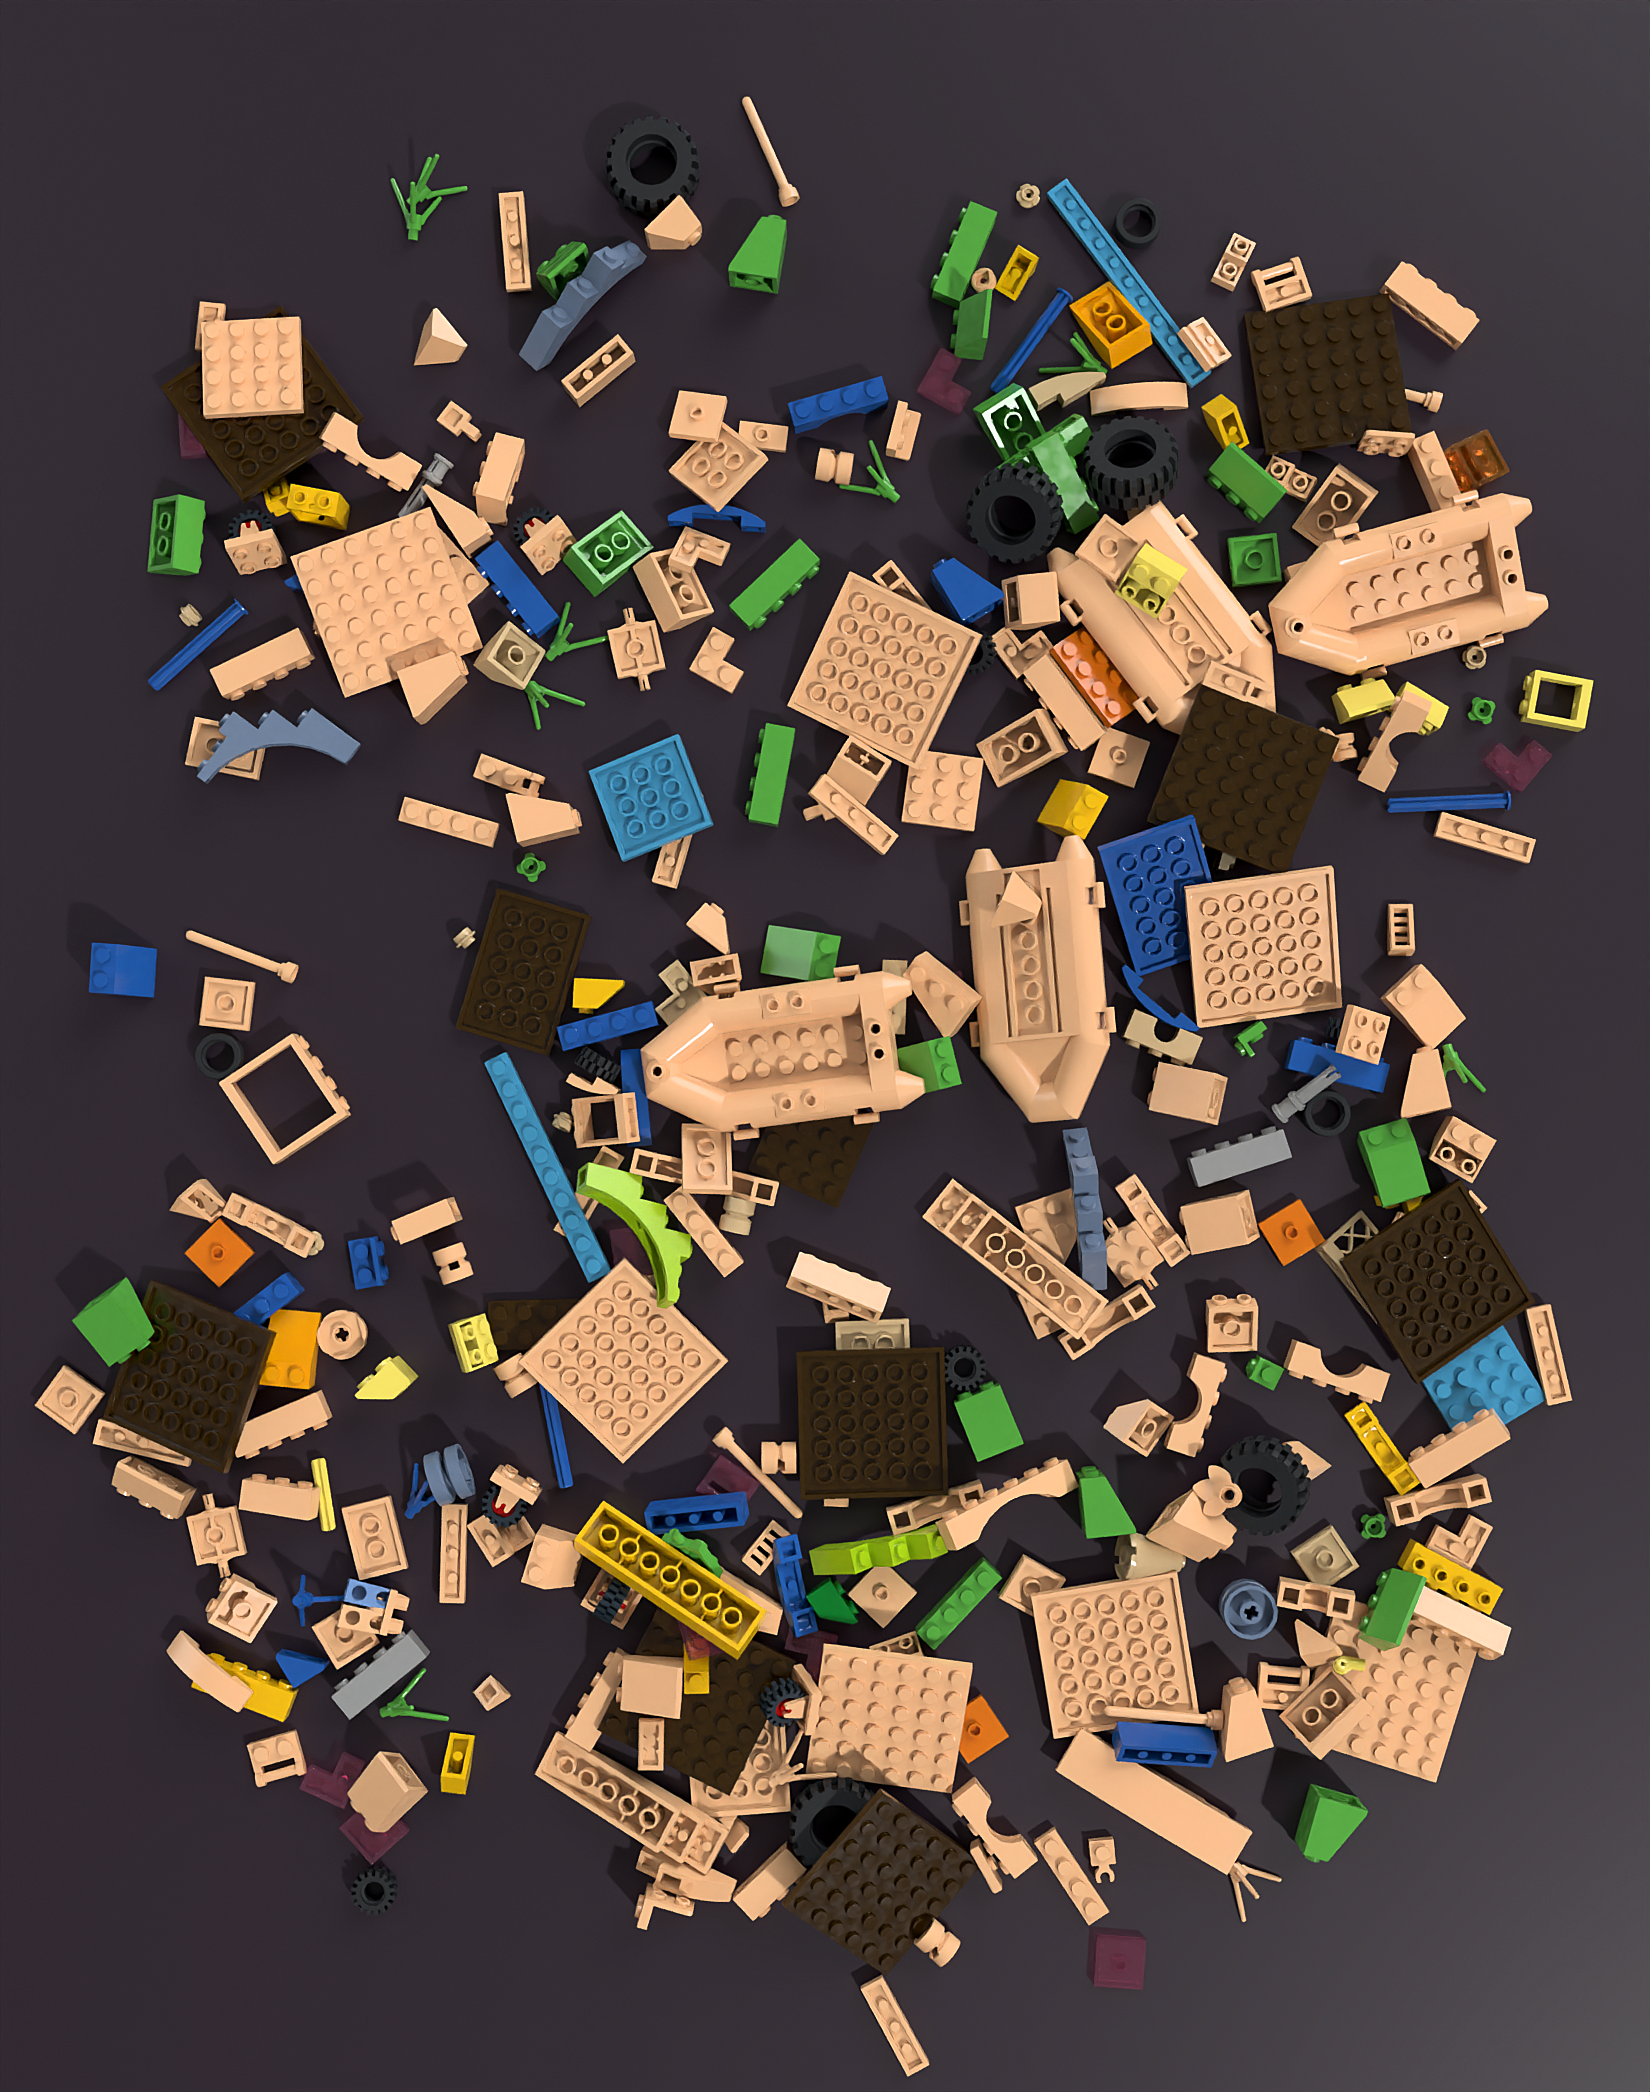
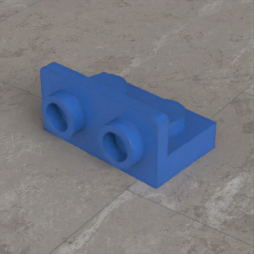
[348,1236,389,1289]

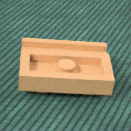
[1177,317,1232,372]

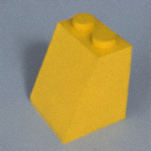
[1036,779,1109,841]

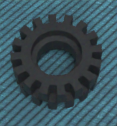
[965,629,997,675]
[574,1046,622,1084]
[944,1345,986,1391]
[351,1865,398,1916]

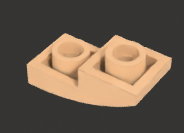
[1211,233,1256,292]
[1265,455,1317,502]

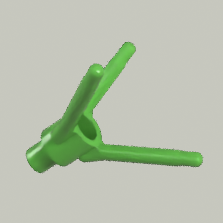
[406,154,467,205]
[390,178,442,241]
[1039,332,1107,374]
[839,440,900,503]
[545,602,609,661]
[524,680,585,730]
[1442,1044,1486,1092]
[380,1668,449,1721]

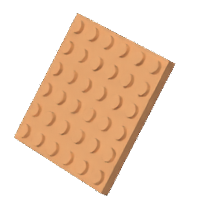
[290,507,483,698]
[787,571,983,770]
[1184,865,1342,1028]
[519,1257,728,1463]
[1030,1571,1199,1739]
[1294,1601,1477,1783]
[806,1643,973,1793]

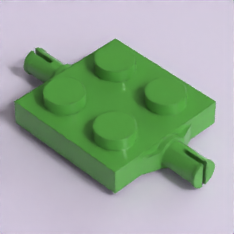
[661,1528,723,1578]

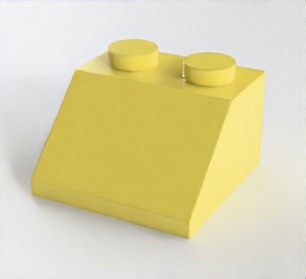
[1331,677,1395,724]

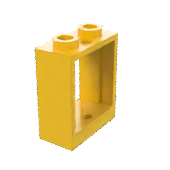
[286,484,351,530]

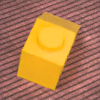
[1201,394,1249,450]
[573,978,625,1014]
[441,1732,475,1795]

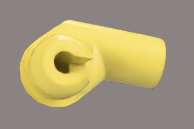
[1333,1655,1366,1675]

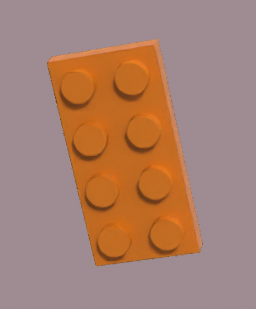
[1049,626,1145,729]

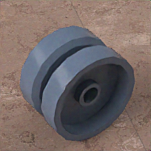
[423,1443,475,1506]
[1218,1579,1278,1640]

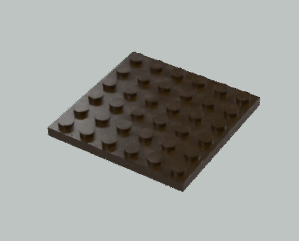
[1243,293,1412,456]
[161,306,365,503]
[1146,683,1340,874]
[1338,1179,1535,1384]
[103,1280,277,1473]
[797,1346,948,1500]
[597,1606,796,1796]
[782,1788,979,1976]

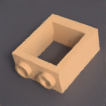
[571,1092,640,1148]
[390,1197,463,1244]

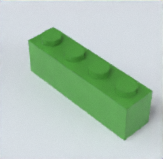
[930,201,997,309]
[997,413,1092,472]
[1025,431,1100,534]
[729,538,820,631]
[745,723,795,827]
[915,1556,1002,1650]

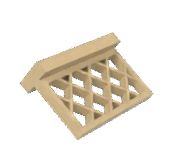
[1314,1210,1379,1324]

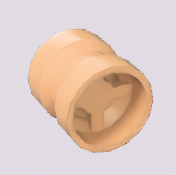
[1333,733,1358,762]

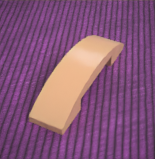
[1089,382,1188,416]
[1115,1174,1191,1267]
[221,1193,317,1258]
[166,1631,254,1712]

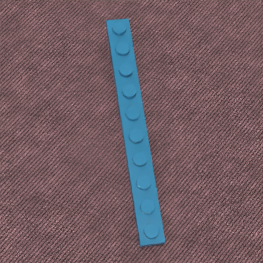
[1046,178,1211,389]
[484,1052,611,1283]

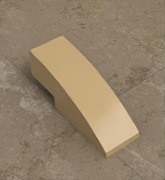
[1027,372,1106,412]

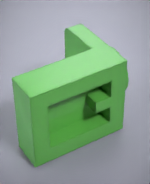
[1233,1021,1267,1057]
[1245,1355,1284,1391]

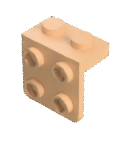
[1357,430,1415,457]
[634,1882,695,1930]

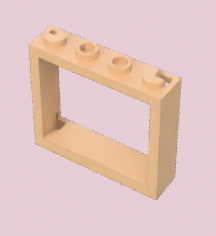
[219,1034,351,1164]

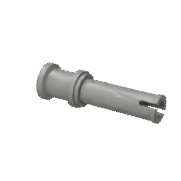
[397,453,454,517]
[1272,1064,1341,1123]

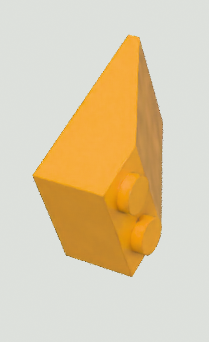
[1069,281,1152,369]
[260,1309,322,1389]

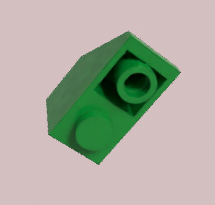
[806,1576,859,1624]

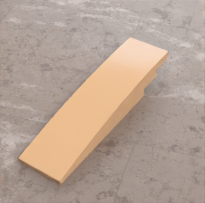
[922,1179,1108,1340]
[1055,1727,1252,1875]
[535,1731,731,1875]

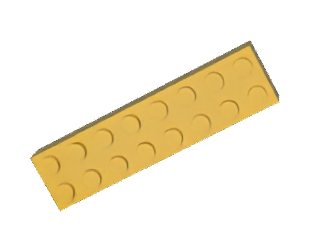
[574,1501,767,1660]

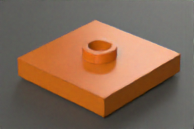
[1257,1199,1325,1266]
[185,1218,255,1288]
[959,1694,1009,1764]

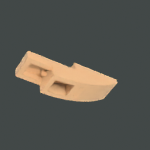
[636,1845,737,1902]

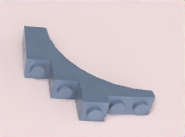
[519,240,647,371]
[197,708,361,784]
[1062,1127,1107,1291]

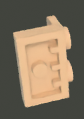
[886,401,921,461]

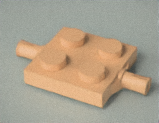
[607,608,666,691]
[1103,1217,1164,1290]
[186,1493,247,1578]

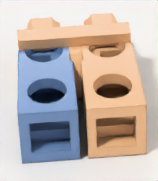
[336,1578,410,1636]

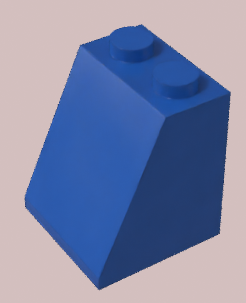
[930,558,1005,627]
[89,943,157,998]

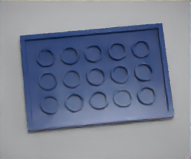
[1097,815,1213,976]

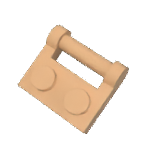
[1251,256,1312,312]
[1257,1662,1310,1710]
[247,1729,307,1787]

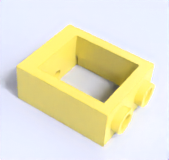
[1519,670,1593,732]

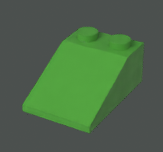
[536,241,590,302]
[950,289,993,360]
[973,383,1046,462]
[563,510,653,597]
[760,925,841,982]
[1357,1118,1430,1208]

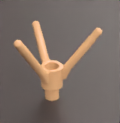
[768,1729,837,1788]
[1229,1861,1282,1922]

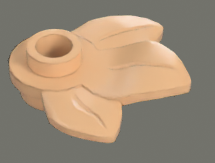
[1193,1465,1242,1516]

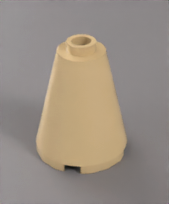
[1115,1533,1186,1580]

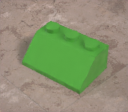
[1205,442,1287,523]
[147,494,206,576]
[1357,1568,1427,1651]

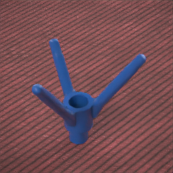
[404,1463,436,1519]
[292,1575,344,1627]

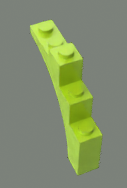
[576,1162,693,1309]
[809,1524,948,1575]

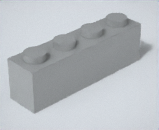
[1186,1126,1292,1187]
[332,1629,430,1720]

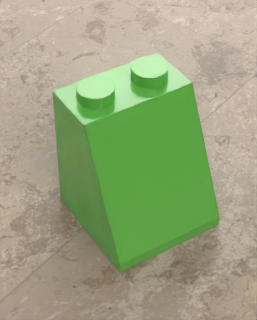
[728,215,787,294]
[897,1036,962,1093]
[72,1277,155,1367]
[953,1381,1024,1462]
[1076,1466,1136,1539]
[1294,1784,1368,1862]

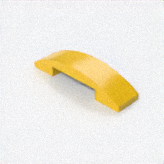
[1344,1401,1421,1496]

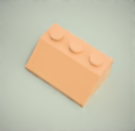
[633,548,714,632]
[111,1455,196,1519]
[1279,1665,1373,1760]

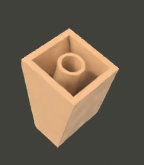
[397,651,469,725]
[506,793,582,847]
[1400,1046,1452,1119]
[1147,1062,1228,1125]
[1179,1190,1260,1255]
[1146,1489,1237,1562]
[521,1524,584,1589]
[616,1655,684,1719]
[1217,1677,1274,1762]
[347,1751,428,1832]

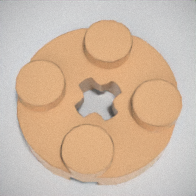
[317,1310,368,1359]

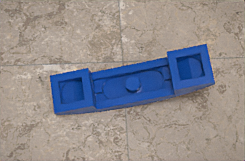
[668,504,766,533]
[1119,964,1200,1032]
[621,1048,652,1147]
[773,1534,818,1637]

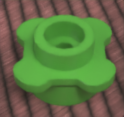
[1468,697,1495,724]
[517,853,546,882]
[1361,1514,1386,1539]

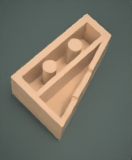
[473,432,525,526]
[903,951,983,1037]
[719,1566,783,1635]

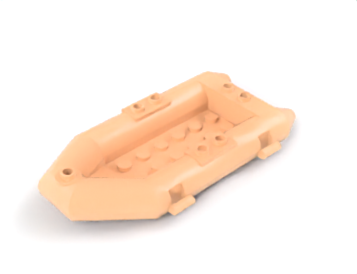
[1268,490,1548,681]
[1047,500,1276,735]
[959,835,1116,1123]
[640,965,925,1141]

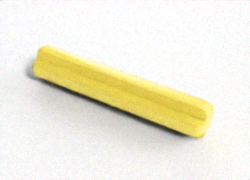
[311,1458,336,1531]

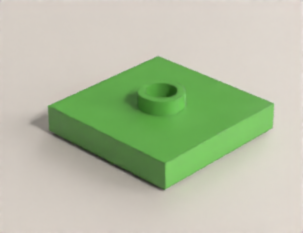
[1227,533,1282,588]

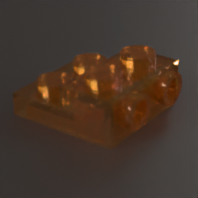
[1443,429,1510,493]

